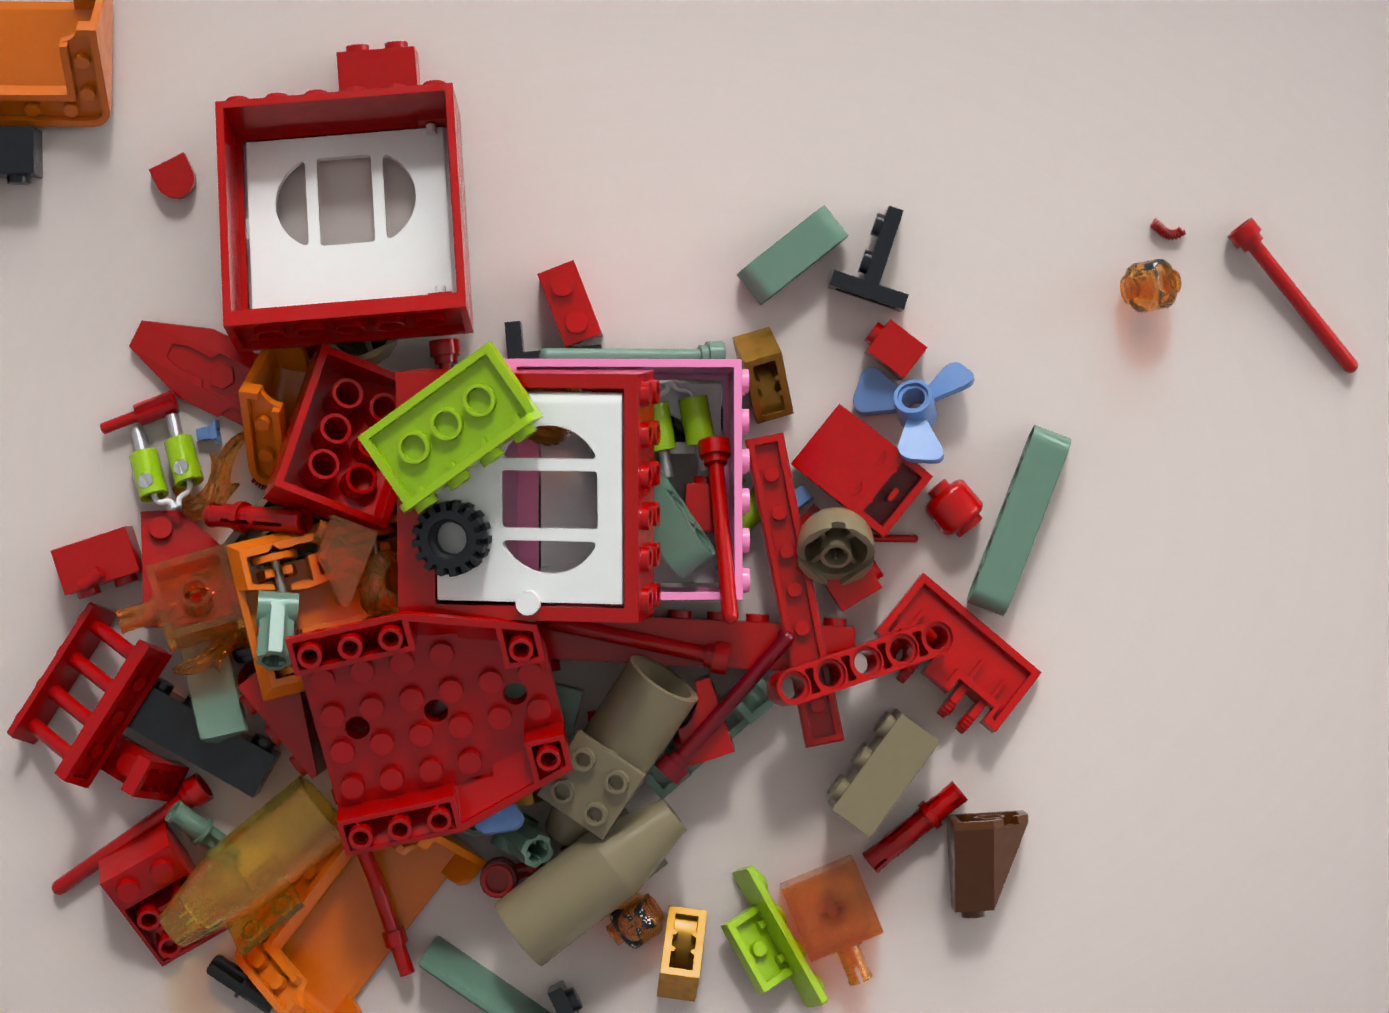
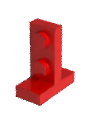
[101,734,190,802]

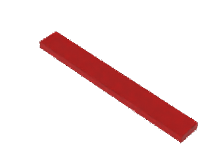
[745,432,845,748]

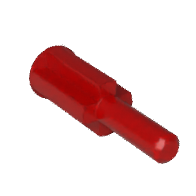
[100,390,179,434]

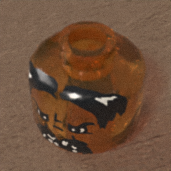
[1120,259,1181,312]
[606,891,666,949]

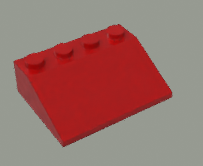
[263,344,397,531]

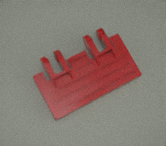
[873,573,1042,734]

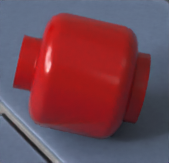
[925,479,983,537]

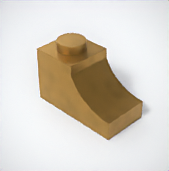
[732,327,794,424]
[656,906,707,1002]

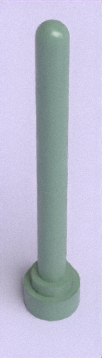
[539,341,726,359]

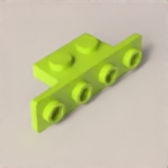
[720,865,828,1007]

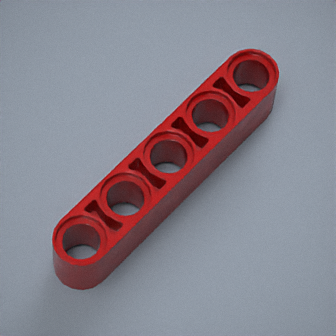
[766,620,955,707]

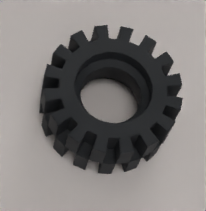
[412,499,492,577]

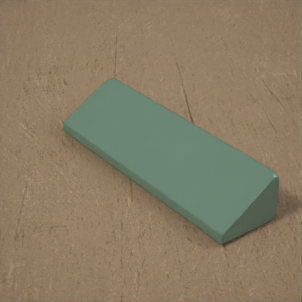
[175,624,249,744]
[418,936,551,1013]

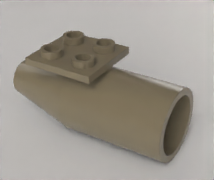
[537,655,698,846]
[495,798,687,966]

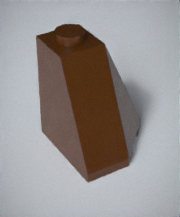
[946,810,1028,918]

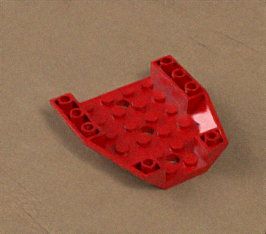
[285,611,573,857]

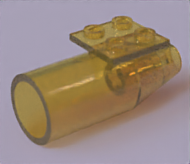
[158,776,342,956]

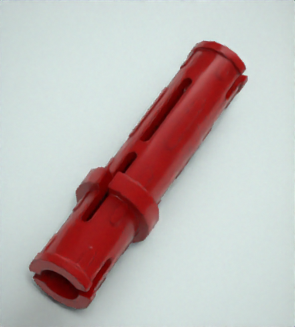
[203,501,313,535]
[862,781,968,873]

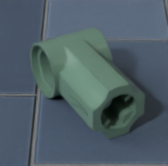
[256,590,299,671]
[490,812,554,868]

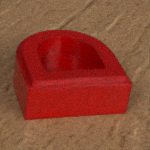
[149,152,196,199]

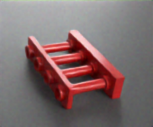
[7,602,172,788]

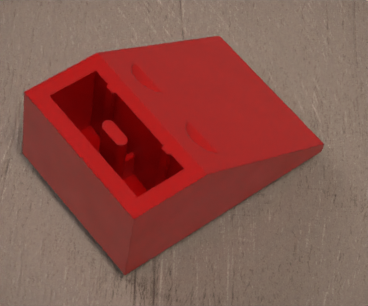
[791,404,933,537]
[238,664,327,779]
[98,822,230,967]

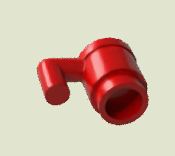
[480,856,545,899]

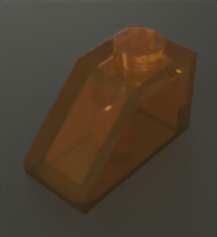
[311,514,378,608]

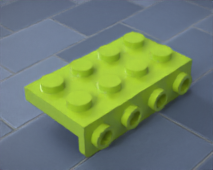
[358,342,544,515]

